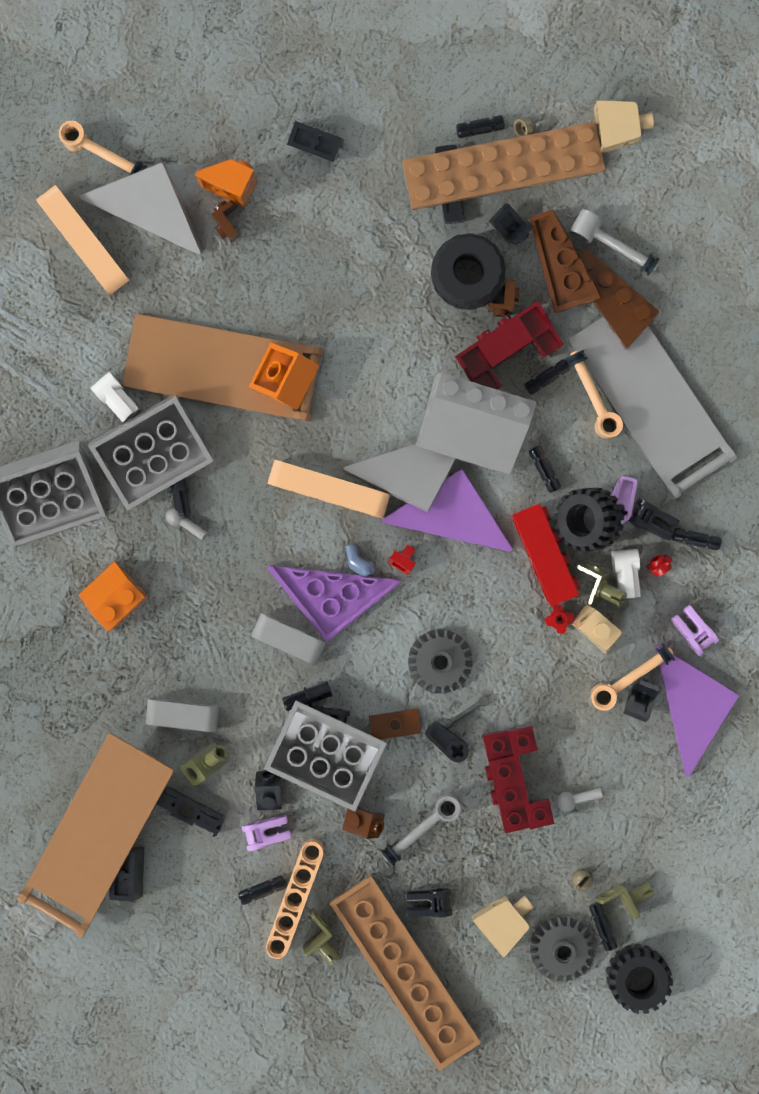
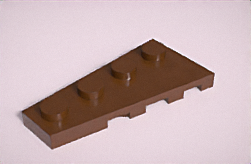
[529,210,603,313]
[579,247,660,350]

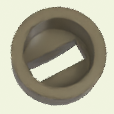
[514,117,536,137]
[572,869,593,890]

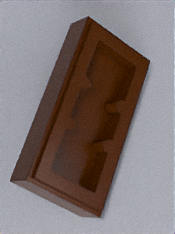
[369,708,421,740]

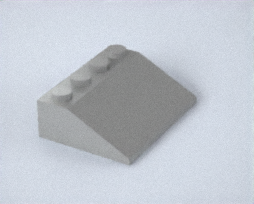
[415,373,536,474]
[88,393,214,510]
[0,440,106,547]
[264,700,387,811]

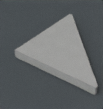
[80,161,203,254]
[343,444,457,513]

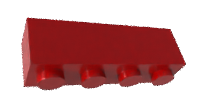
[511,503,580,607]

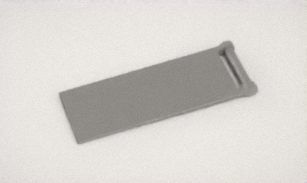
[569,317,737,500]

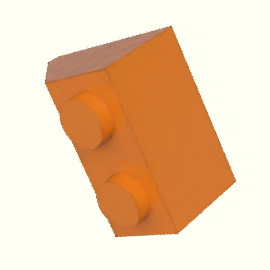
[195,159,257,208]
[249,343,320,410]
[79,561,149,632]

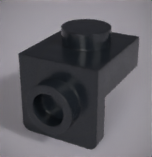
[489,203,533,245]
[623,679,661,722]
[255,770,282,810]

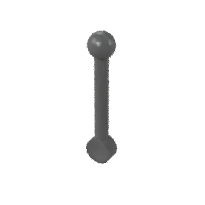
[444,696,489,729]

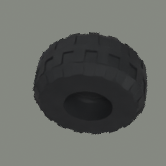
[431,233,506,310]

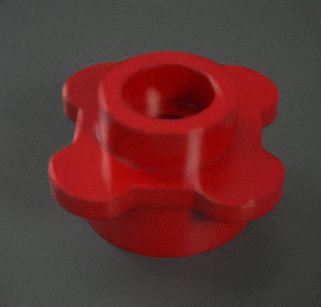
[646,554,673,576]
[545,604,574,634]

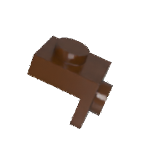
[212,200,239,243]
[488,279,520,317]
[342,807,385,839]

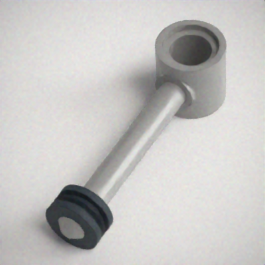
[569,209,659,276]
[381,793,461,866]

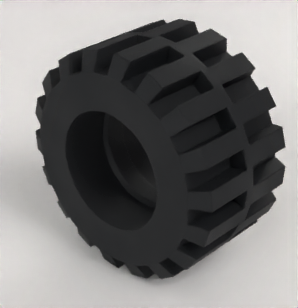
[555,488,624,552]
[606,944,673,1014]

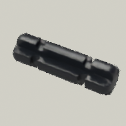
[456,115,505,138]
[525,359,570,395]
[529,446,561,493]
[672,528,722,550]
[238,875,286,905]
[589,902,618,951]

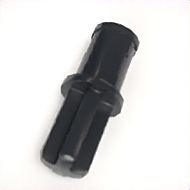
[169,478,191,516]
[282,681,332,711]

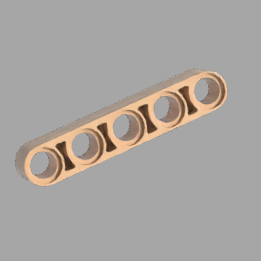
[36,185,130,295]
[267,460,390,519]
[266,838,324,959]

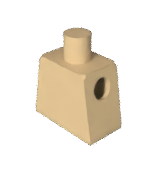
[594,101,654,154]
[570,605,622,654]
[472,895,534,958]

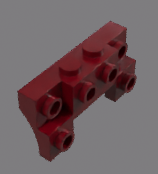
[454,301,564,390]
[482,725,555,834]

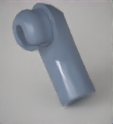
[345,544,375,576]

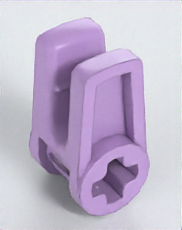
[612,476,637,524]
[671,605,719,656]
[241,814,293,851]

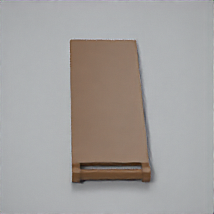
[122,314,324,422]
[17,733,174,938]

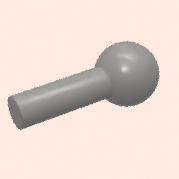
[166,506,208,540]
[557,788,604,812]

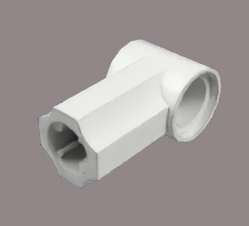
[90,372,140,423]
[611,548,641,599]

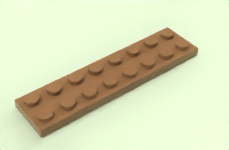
[402,122,605,211]
[330,874,481,1071]

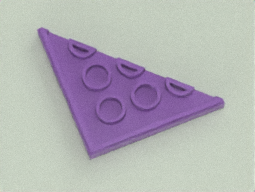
[382,469,513,552]
[267,566,401,642]
[655,645,739,776]

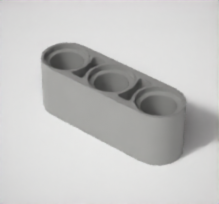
[251,613,326,665]
[145,698,219,732]

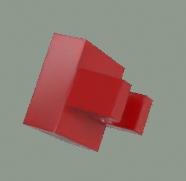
[387,544,416,575]

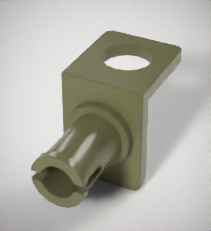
[577,561,627,607]
[180,742,228,787]
[594,881,654,919]
[303,908,341,966]

